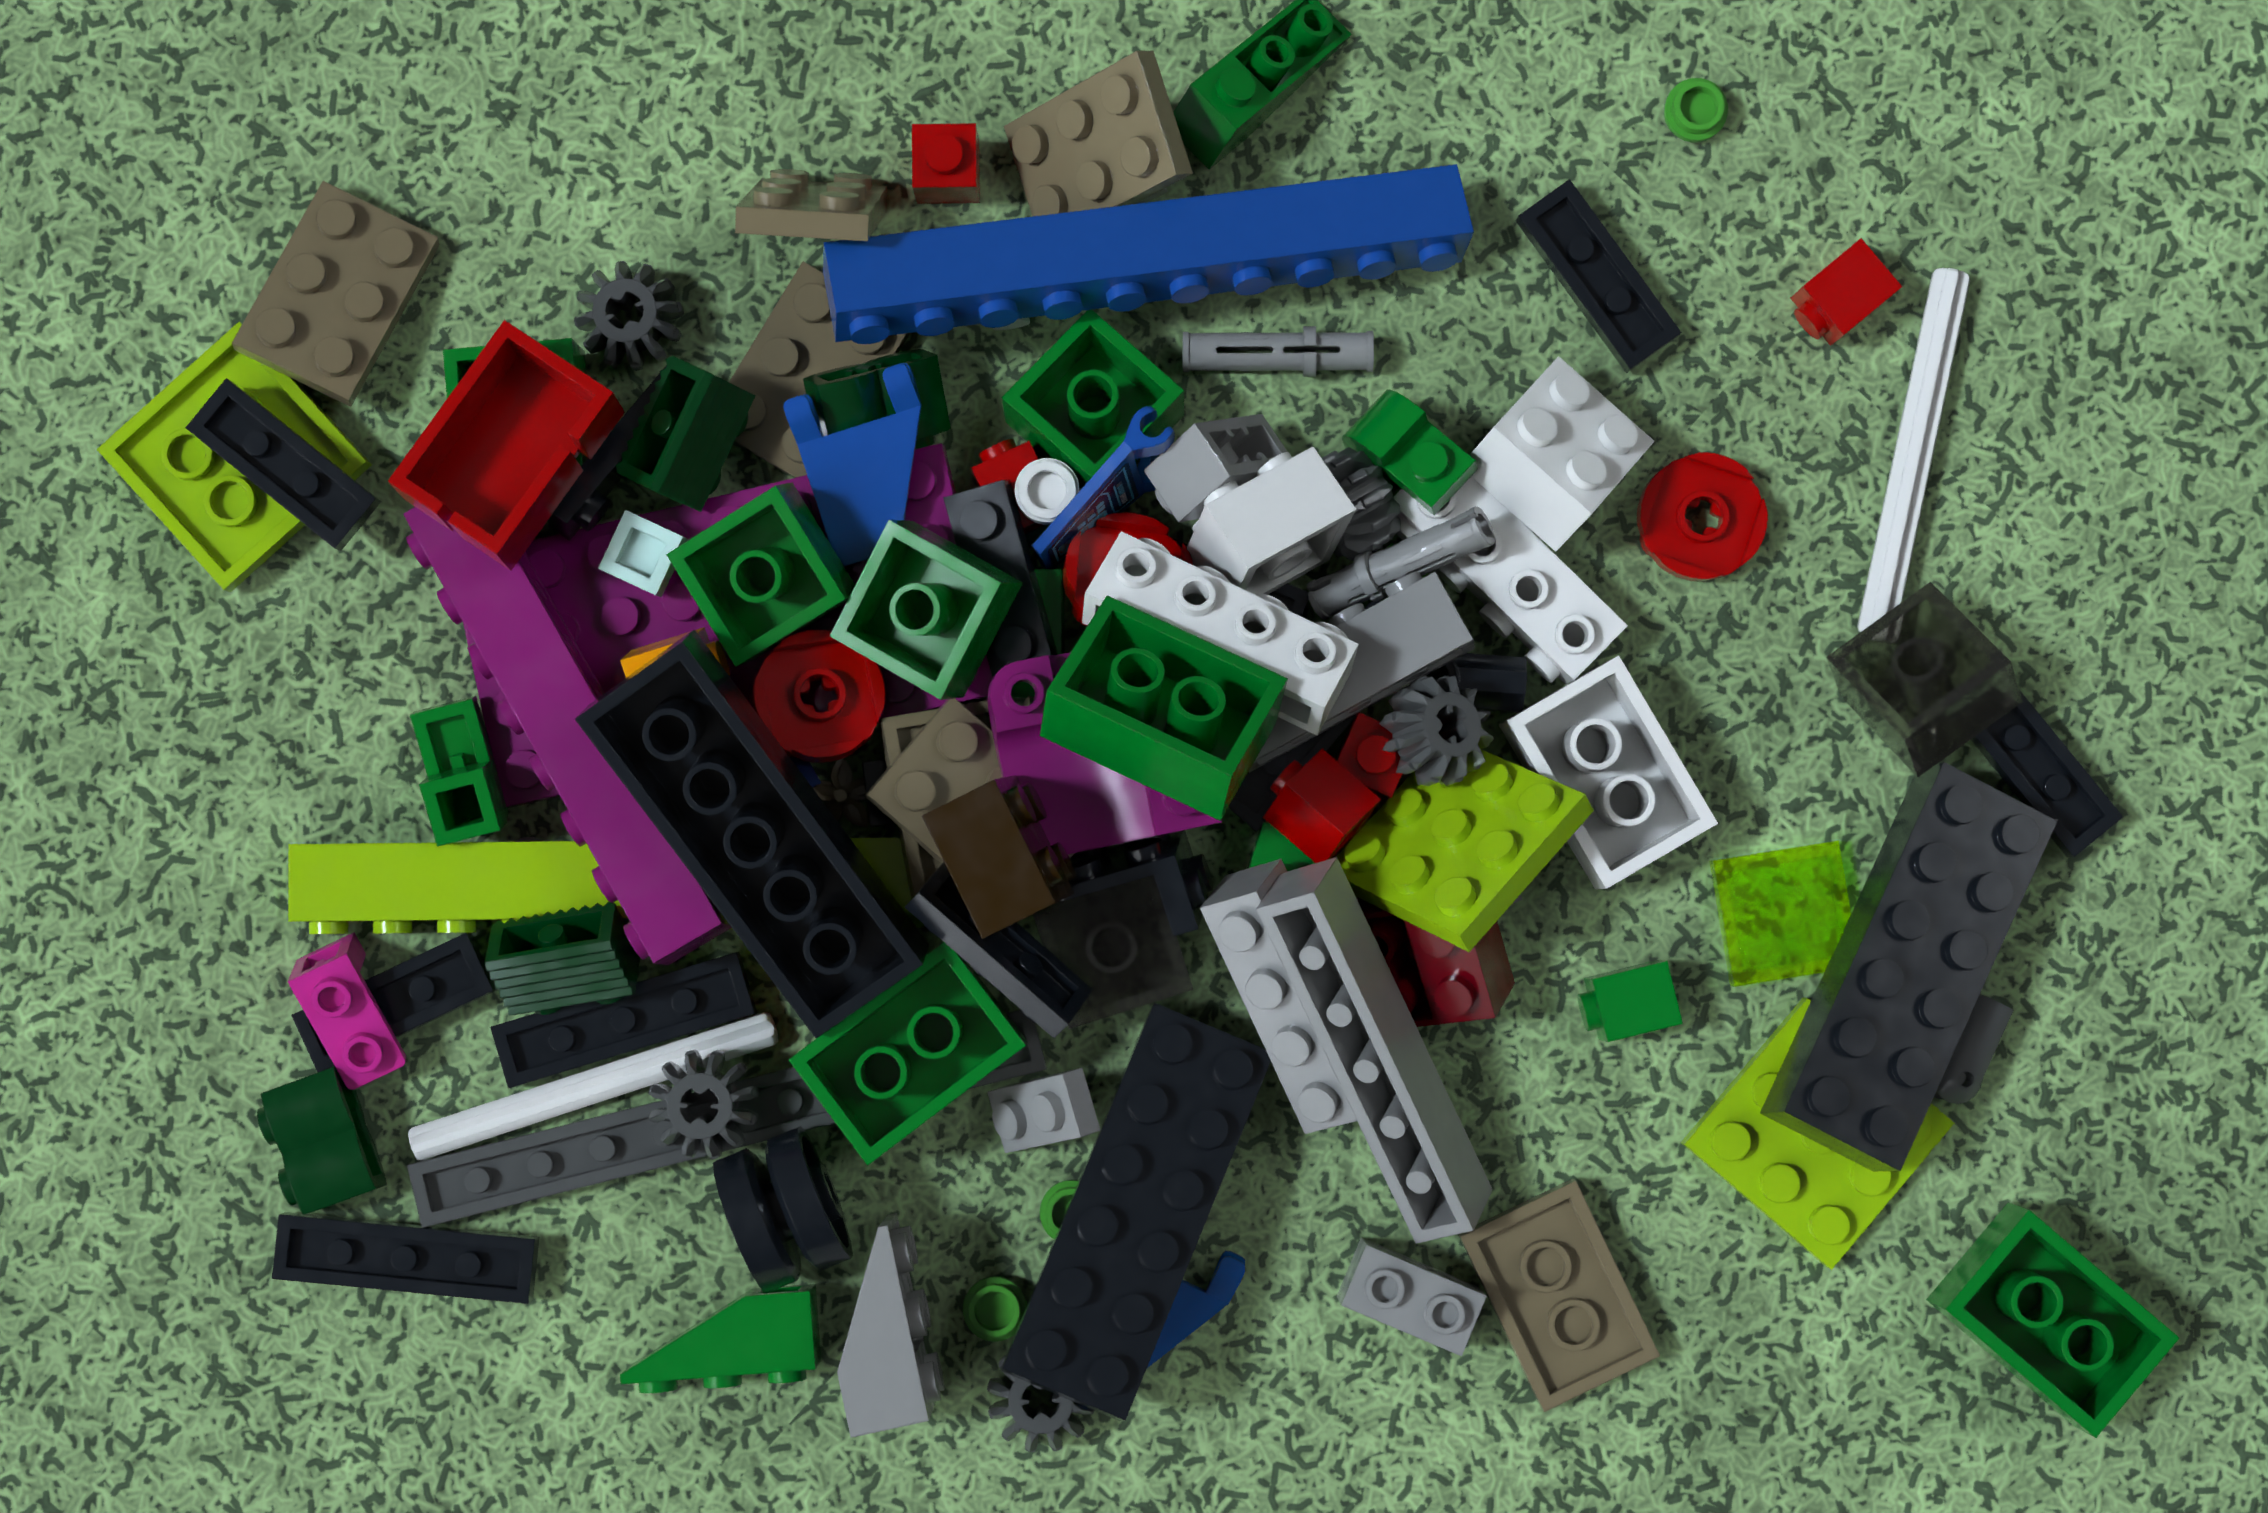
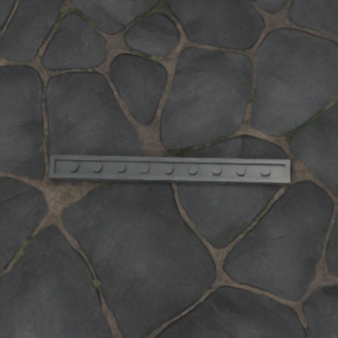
[407,1009,1047,1228]

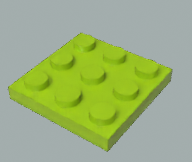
[96,322,372,592]
[1336,749,1594,952]
[1681,997,1955,1270]

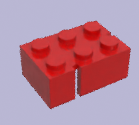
[388,320,625,571]

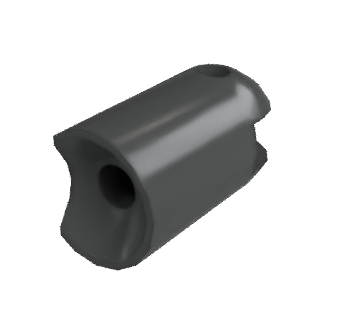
[1934,994,2014,1104]

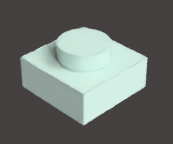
[598,510,688,597]

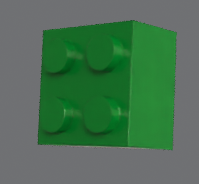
[1001,310,1184,489]
[666,482,855,667]
[830,519,1023,700]

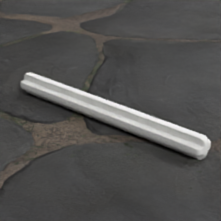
[1857,268,1970,639]
[408,1012,778,1160]

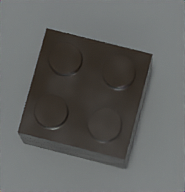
[922,775,1076,939]

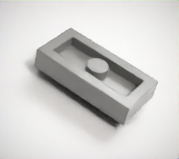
[987,1068,1101,1153]

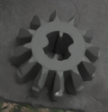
[574,261,684,371]
[1322,447,1401,561]
[1379,676,1495,786]
[648,1049,759,1159]
[987,1355,1095,1452]

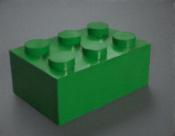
[1040,595,1288,821]
[789,942,1029,1166]
[1926,1202,2179,1438]

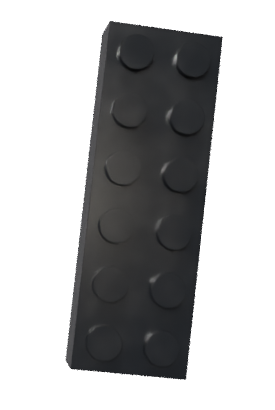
[575,629,929,1038]
[1760,762,2057,1172]
[1000,1002,1271,1421]

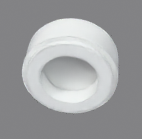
[1015,458,1080,525]

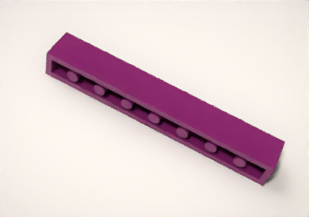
[403,507,732,965]

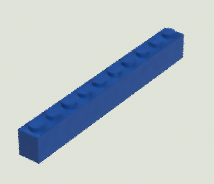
[823,164,1474,344]

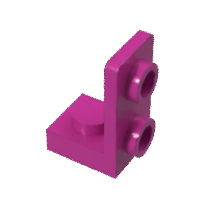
[288,932,406,1090]

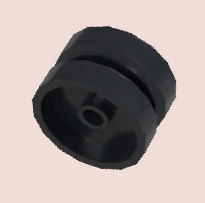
[713,1126,853,1294]

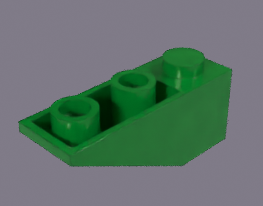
[1173,0,1352,170]
[620,1284,821,1393]

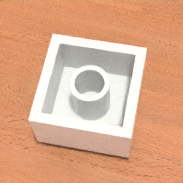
[1470,356,1654,552]
[1187,447,1356,595]

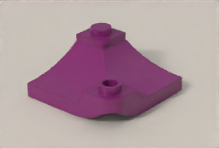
[987,652,1222,854]

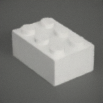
[1499,655,1718,889]

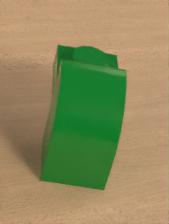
[1342,389,1478,516]
[410,696,508,847]

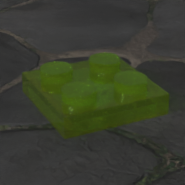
[1709,840,1851,987]

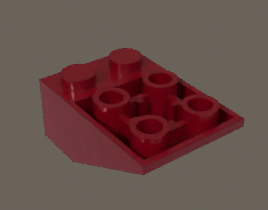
[1356,897,1515,1027]

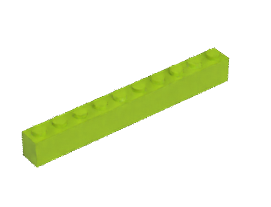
[288,838,924,934]

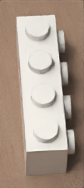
[1394,477,1628,685]
[1082,531,1359,735]

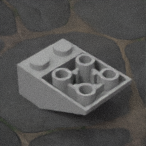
[837,1213,945,1438]

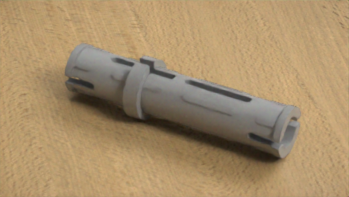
[1183,326,1374,377]
[1307,506,1495,620]

